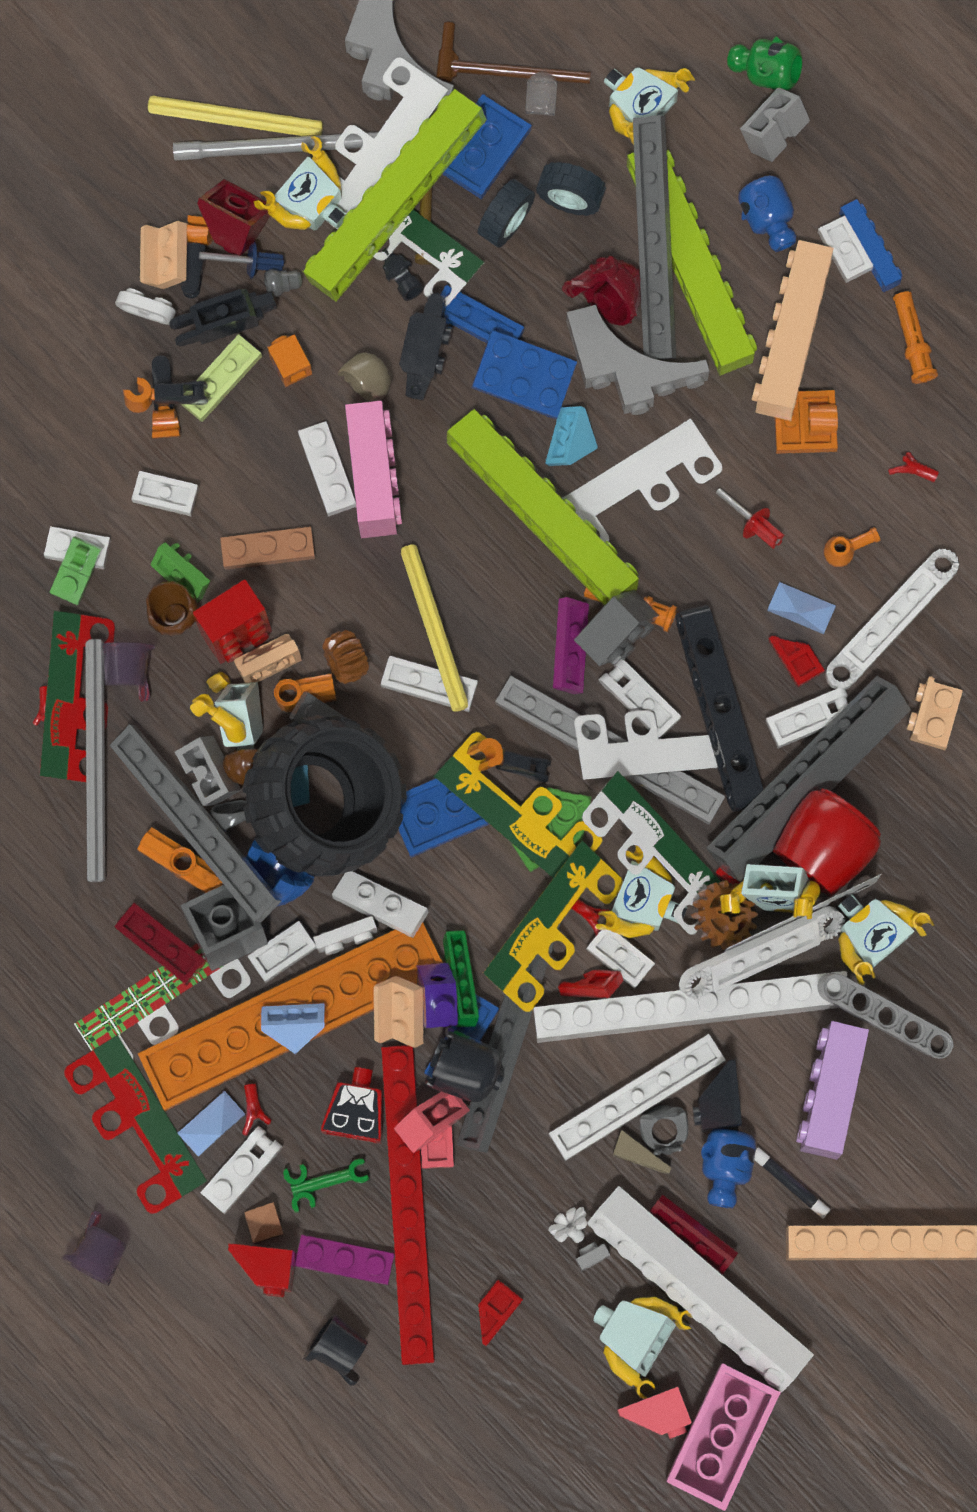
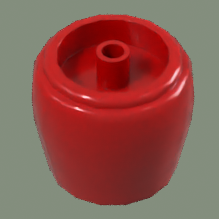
[773,788,881,897]

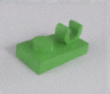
[50,536,103,605]
[151,542,210,603]

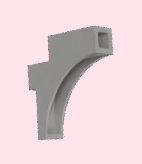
[345,0,454,107]
[566,305,709,415]

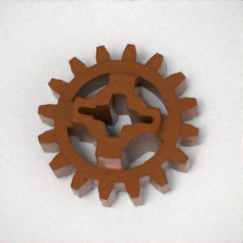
[691,881,758,950]

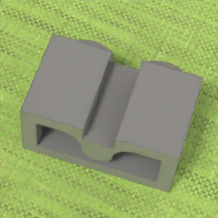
[740,87,810,162]
[175,736,241,806]

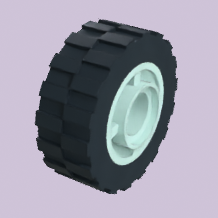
[536,162,606,216]
[477,179,535,248]

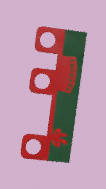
[40,611,115,782]
[64,1035,207,1214]

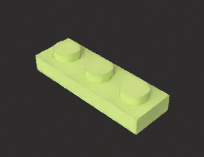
[181,334,262,422]

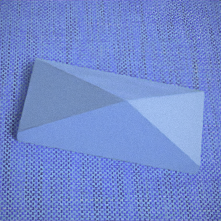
[767,582,836,634]
[261,1003,325,1054]
[178,1091,245,1157]

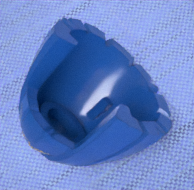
[246,840,315,907]

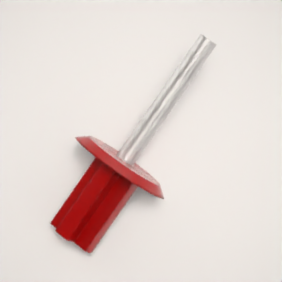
[716,488,785,549]

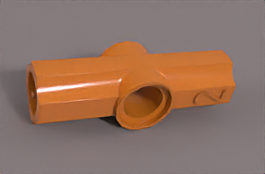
[137,827,224,893]

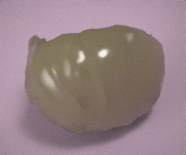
[338,352,391,402]

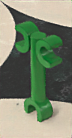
[283,1159,369,1213]

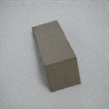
[613,1130,671,1175]

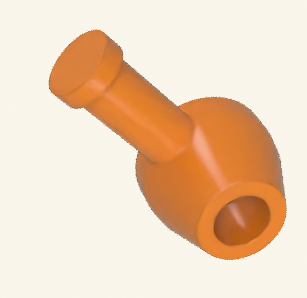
[823,527,880,567]

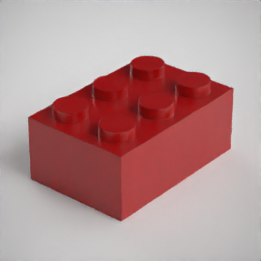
[192,579,272,664]

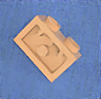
[140,221,187,289]
[234,634,302,683]
[907,676,963,750]
[374,976,423,1048]

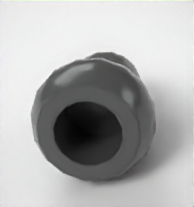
[264,269,302,297]

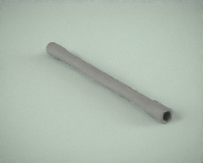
[173,132,379,161]

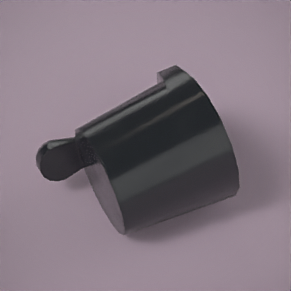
[303,1313,368,1386]

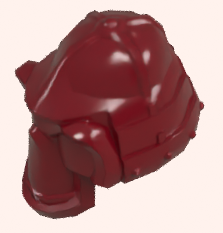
[562,256,641,326]

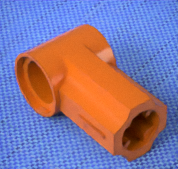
[274,674,337,712]

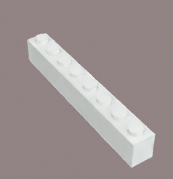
[587,1186,814,1393]

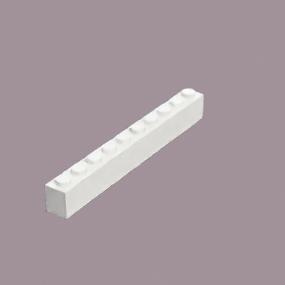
[533,971,847,1043]

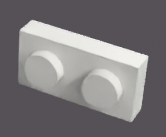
[818,216,873,283]
[132,471,199,516]
[44,526,111,570]
[313,916,377,955]
[247,921,317,983]
[586,930,655,989]

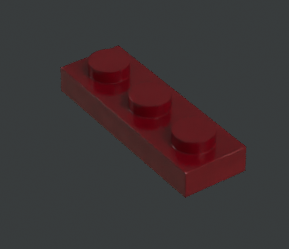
[114,903,206,986]
[650,1195,738,1275]

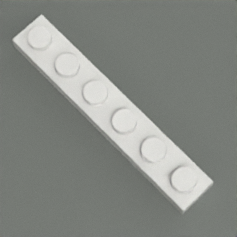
[549,1034,726,1161]

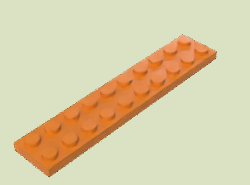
[138,923,443,1111]

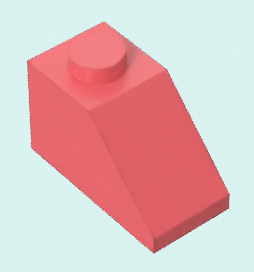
[394,1092,470,1153]
[617,1387,692,1439]

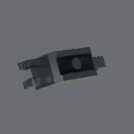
[169,289,277,347]
[399,292,453,401]

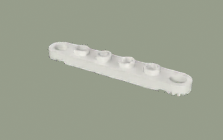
[825,549,959,690]
[679,906,845,1000]

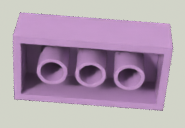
[796,1021,869,1160]

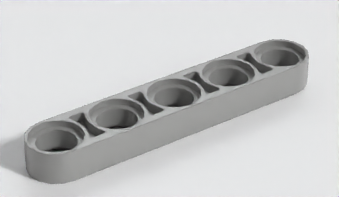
[817,973,953,1059]

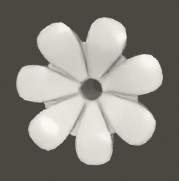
[548,1207,587,1243]

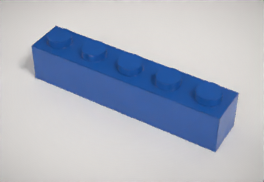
[839,199,902,293]

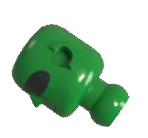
[727,37,803,91]

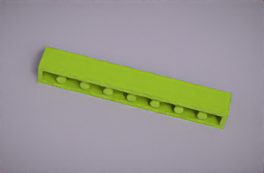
[303,89,486,302]
[627,150,757,376]
[447,409,639,606]

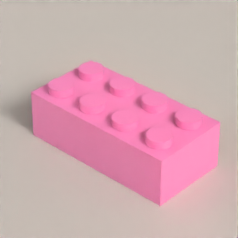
[345,401,402,538]
[665,1363,781,1511]

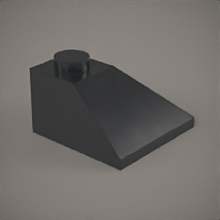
[692,1060,742,1133]

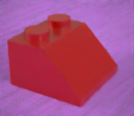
[228,1244,297,1297]

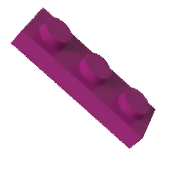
[553,597,589,694]
[295,1235,395,1285]

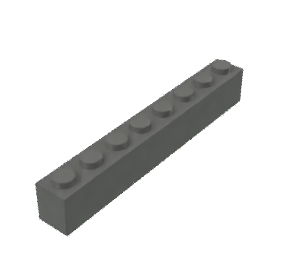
[707,676,911,882]

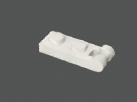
[598,658,681,739]
[766,687,848,748]
[200,1126,283,1214]

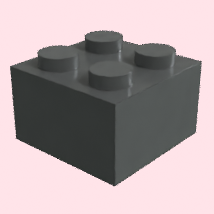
[574,590,659,666]
[180,885,268,971]

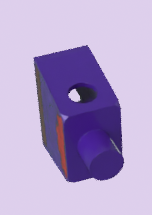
[416,963,458,1028]

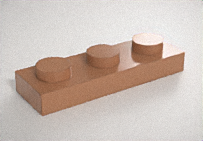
[220,527,315,570]

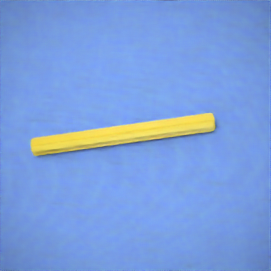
[148,96,323,136]
[401,544,468,712]

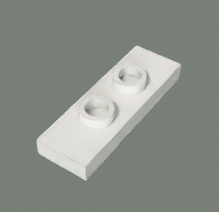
[332,871,429,938]

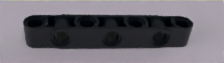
[675,605,763,812]

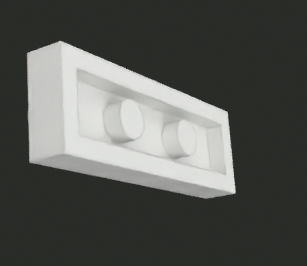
[298,421,356,516]
[381,656,478,712]

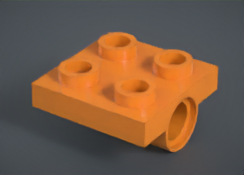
[774,390,838,454]

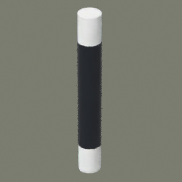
[754,1147,831,1219]

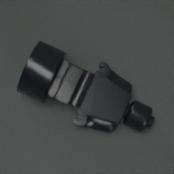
[382,248,424,301]

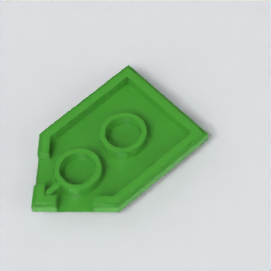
[509,788,592,872]

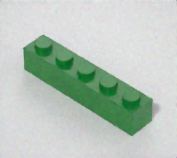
[443,931,479,1027]

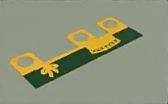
[434,732,602,878]
[483,840,623,1012]

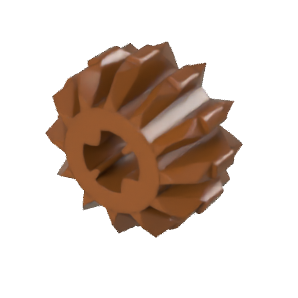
[323,630,369,684]

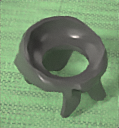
[210,800,247,839]
[640,1105,689,1155]

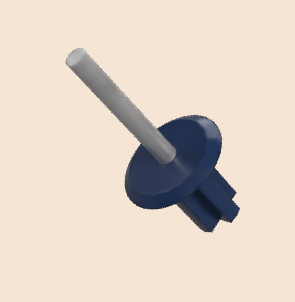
[199,242,284,279]

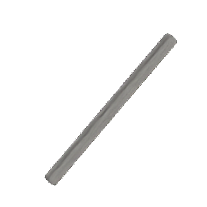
[86,639,106,883]

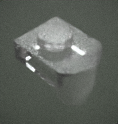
[525,71,557,116]

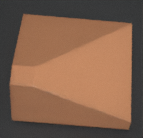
[244,1202,283,1243]

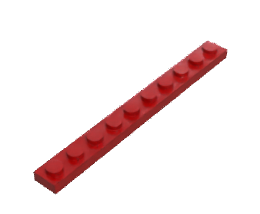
[381,1045,434,1365]

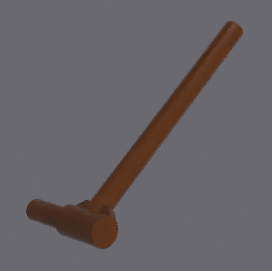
[436,22,591,84]

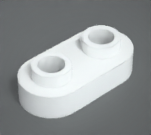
[115,288,176,324]

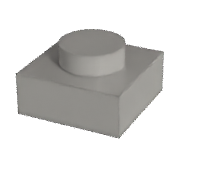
[576,1242,610,1272]

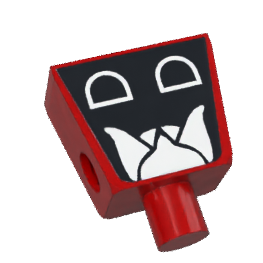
[321,1067,382,1144]

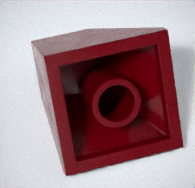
[197,179,270,256]

